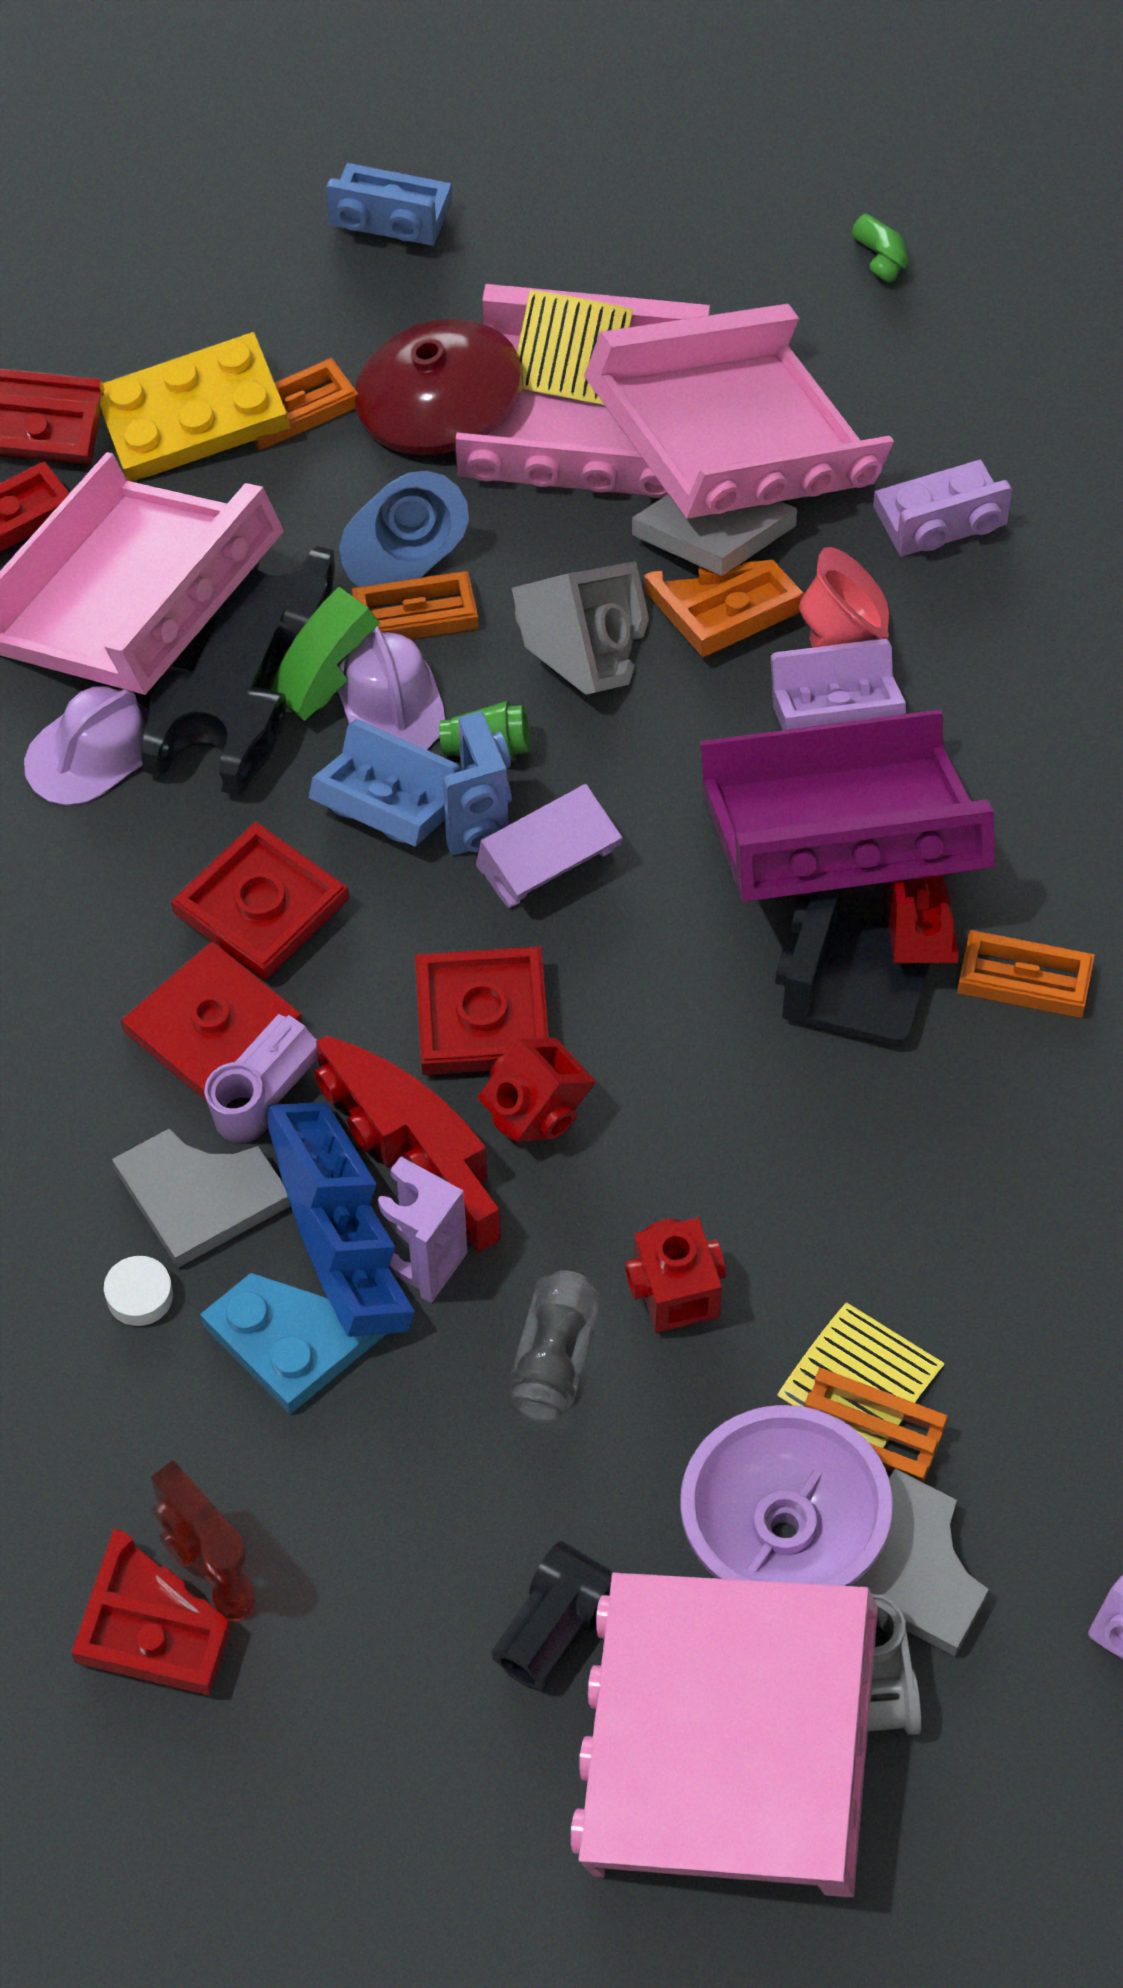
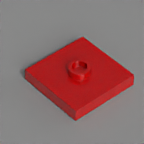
[171,821,349,981]
[121,941,303,1102]
[415,946,549,1075]

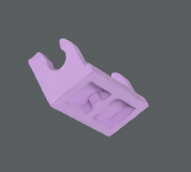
[476,784,623,908]
[378,1156,468,1303]

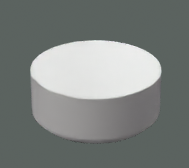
[104,1256,173,1326]

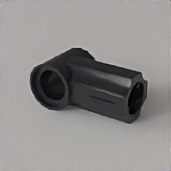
[492,1540,615,1691]

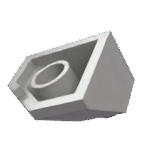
[511,561,649,695]

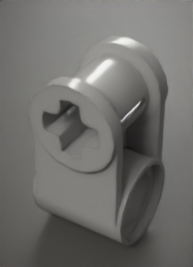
[868,1594,921,1735]

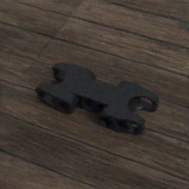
[141,546,335,796]

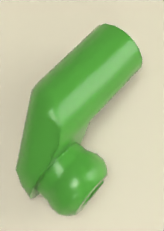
[851,213,909,283]

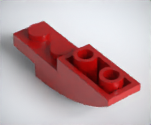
[313,1036,501,1253]

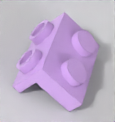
[771,639,906,730]

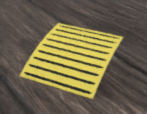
[517,290,633,405]
[777,1302,945,1448]

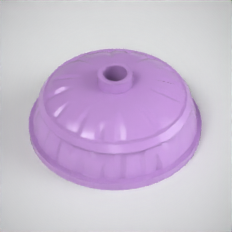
[681,1405,893,1586]

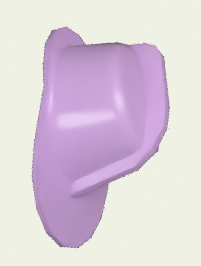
[337,626,445,750]
[24,686,149,806]

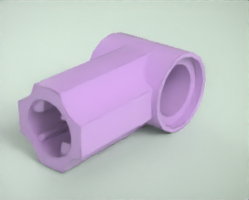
[204,1014,318,1143]

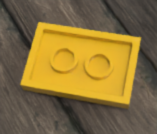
[100,332,291,482]

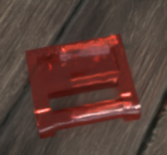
[151,1460,256,1622]

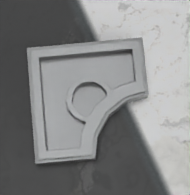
[632,494,797,576]
[112,1129,291,1268]
[851,1469,989,1656]

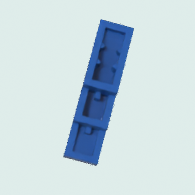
[265,1102,415,1337]

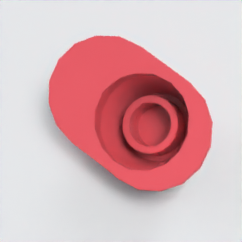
[799,547,889,648]

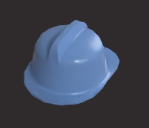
[339,471,469,587]

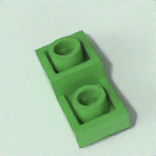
[270,587,380,721]

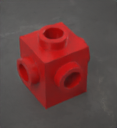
[477,1038,596,1142]
[624,1217,726,1333]

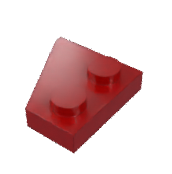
[71,1529,231,1696]

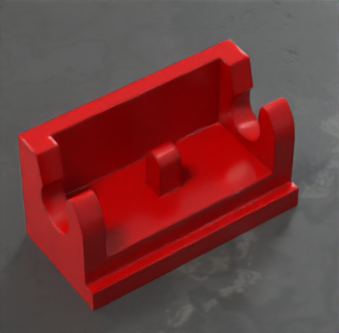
[884,875,959,963]

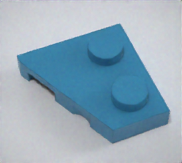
[200,1273,386,1415]

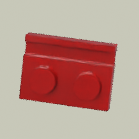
[0,369,105,465]

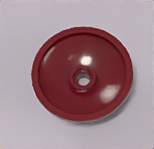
[355,319,523,455]

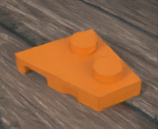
[644,560,804,658]

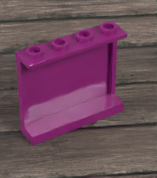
[700,709,995,902]

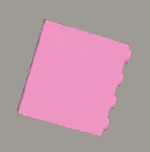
[456,284,710,498]
[584,304,894,519]
[0,452,284,695]
[571,1573,878,1898]

